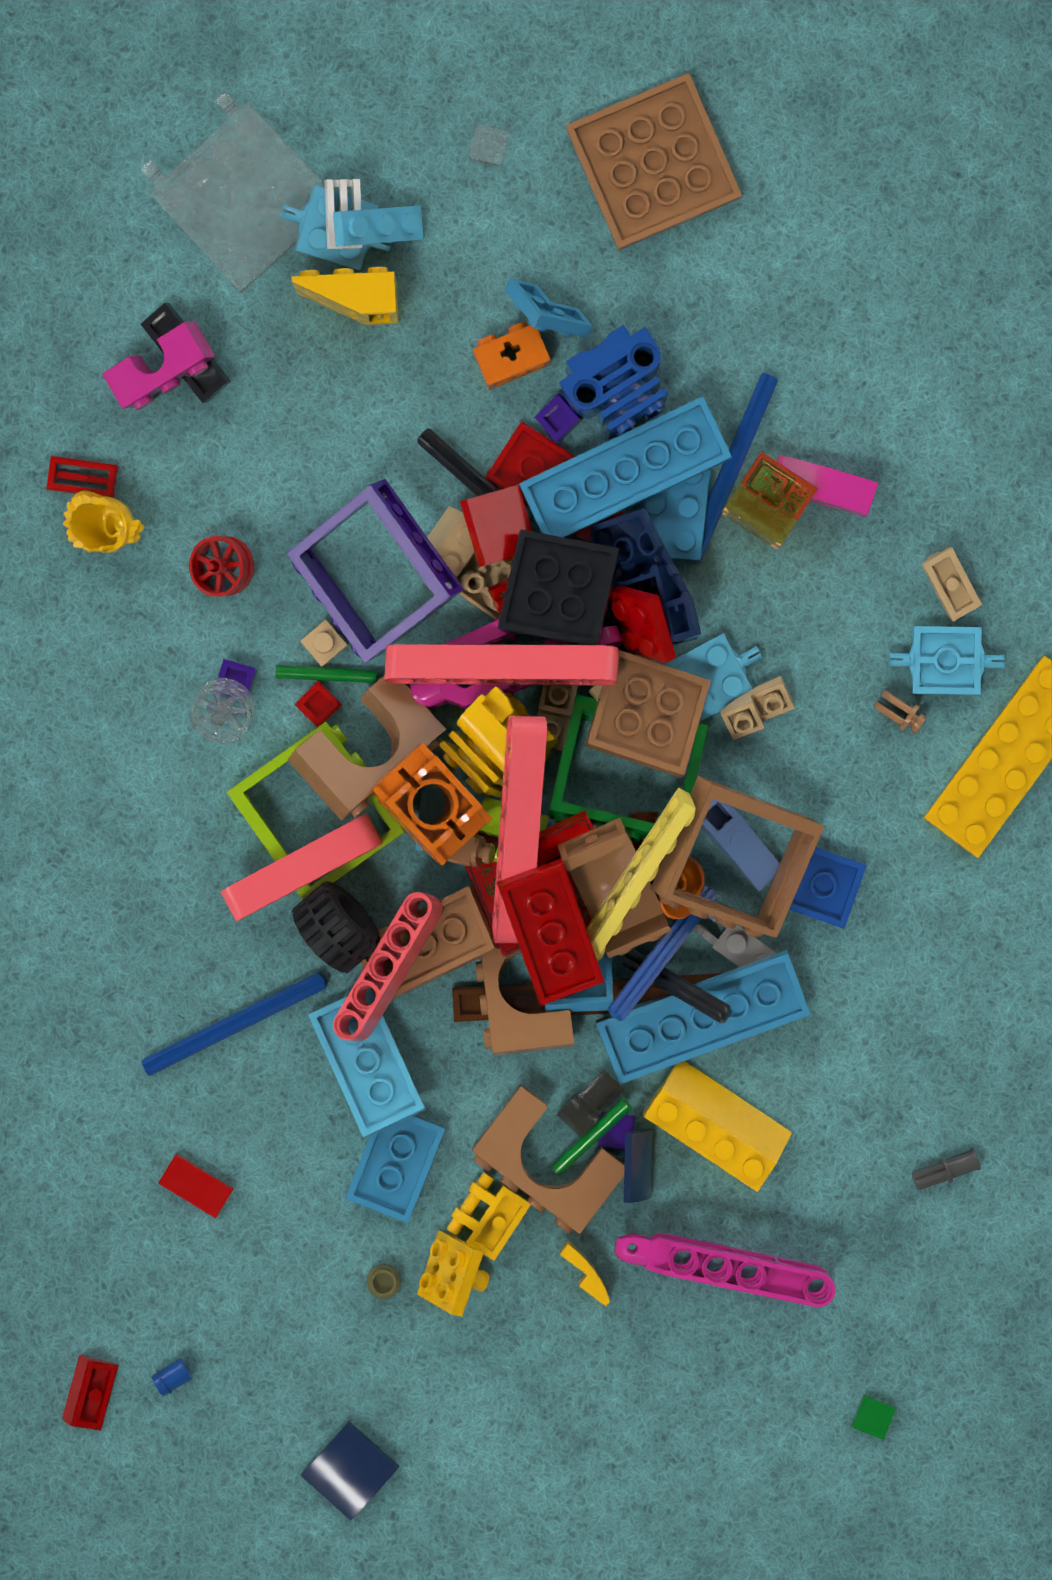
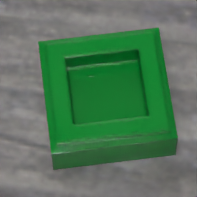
[851,1394,896,1440]

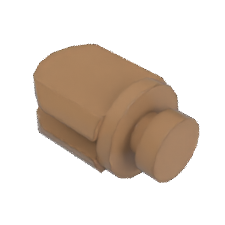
[873,689,927,734]
[448,834,495,867]

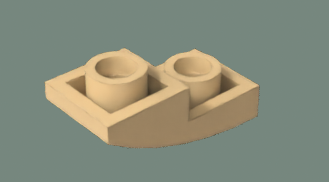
[720,676,795,740]
[537,685,578,753]

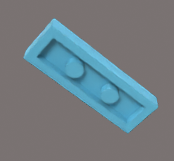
[333,205,424,247]

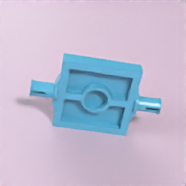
[279,185,392,271]
[888,626,1005,695]
[663,633,762,722]

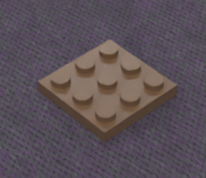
[585,650,711,778]

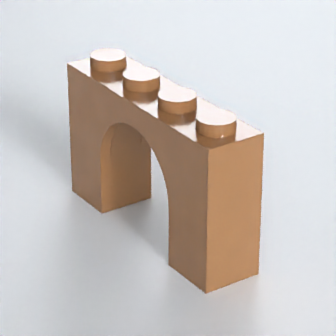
[288,675,446,821]
[475,949,574,1057]
[472,1084,625,1234]

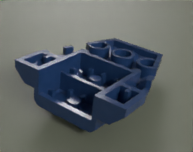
[590,509,701,655]

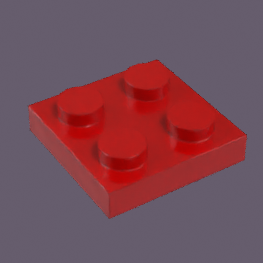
[611,585,676,663]

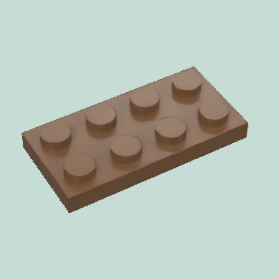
[361,886,499,1001]

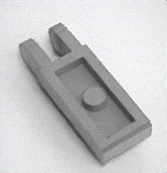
[693,914,777,967]

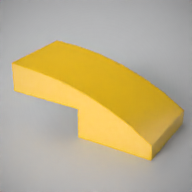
[560,1240,610,1306]

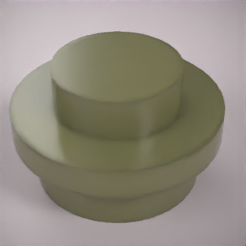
[367,1264,401,1299]

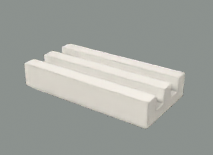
[324,179,363,249]

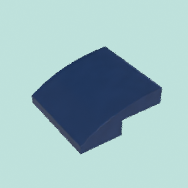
[623,1129,654,1203]
[300,1421,399,1520]

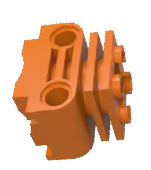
[370,743,492,866]

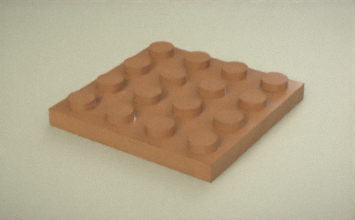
[565,73,742,251]

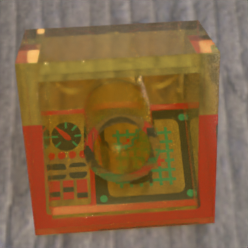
[721,451,818,550]

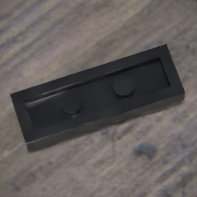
[140,303,231,403]

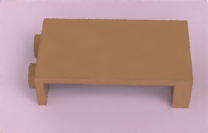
[558,818,671,958]

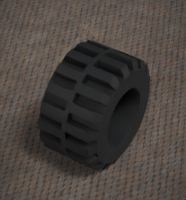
[292,881,381,973]

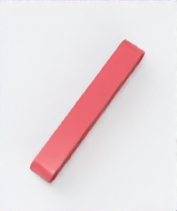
[384,644,619,685]
[492,716,547,943]

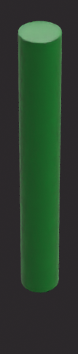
[275,665,377,683]
[551,1098,632,1175]

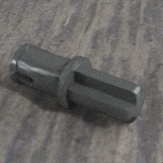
[912,1149,981,1190]

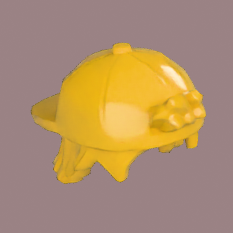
[63,490,145,553]

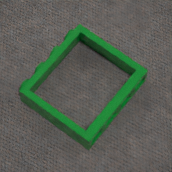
[548,695,708,843]

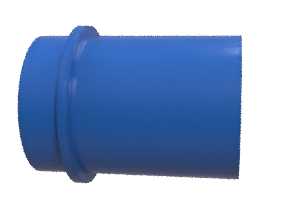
[151,1358,193,1396]

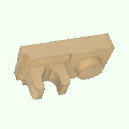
[921,546,982,622]

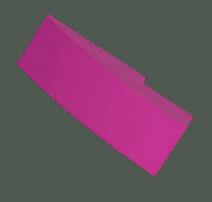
[769,455,878,518]

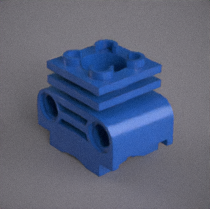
[558,325,668,439]

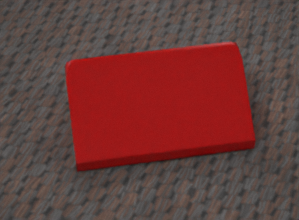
[62,1355,119,1431]

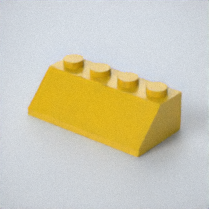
[642,1061,792,1192]

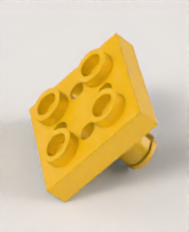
[417,1230,489,1317]

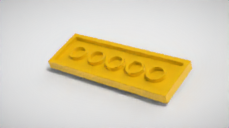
[923,656,1052,858]

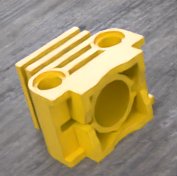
[439,686,559,798]

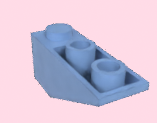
[701,799,780,891]

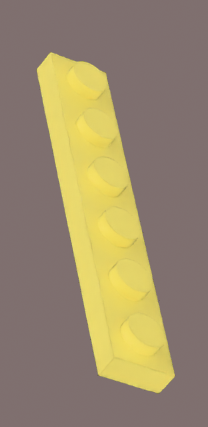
[586,788,696,962]

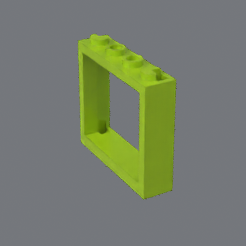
[226,722,406,900]

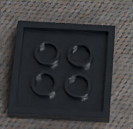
[497,529,621,645]

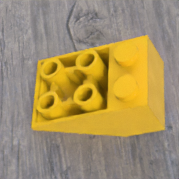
[292,267,399,325]

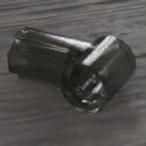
[556,1069,624,1138]

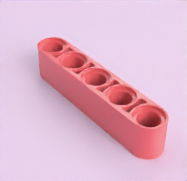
[220,813,383,922]
[333,892,442,1041]

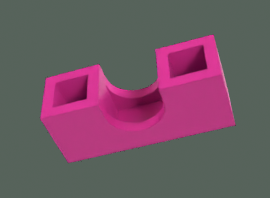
[102,321,215,411]

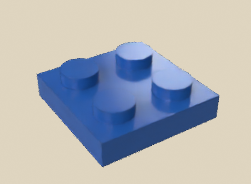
[789,847,867,929]

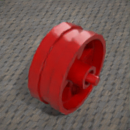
[189,536,254,597]

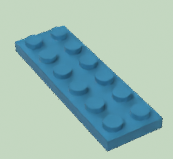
[519,396,732,538]
[596,950,811,1084]

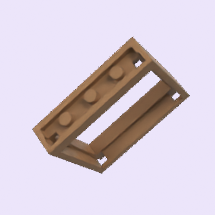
[650,776,825,938]

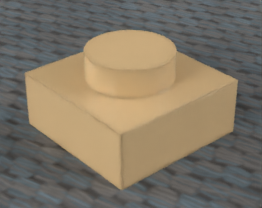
[300,619,348,667]

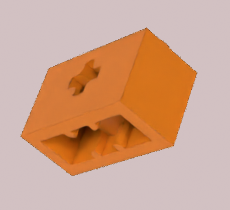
[473,321,551,391]

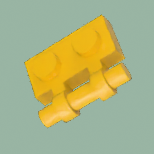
[446,1172,531,1261]

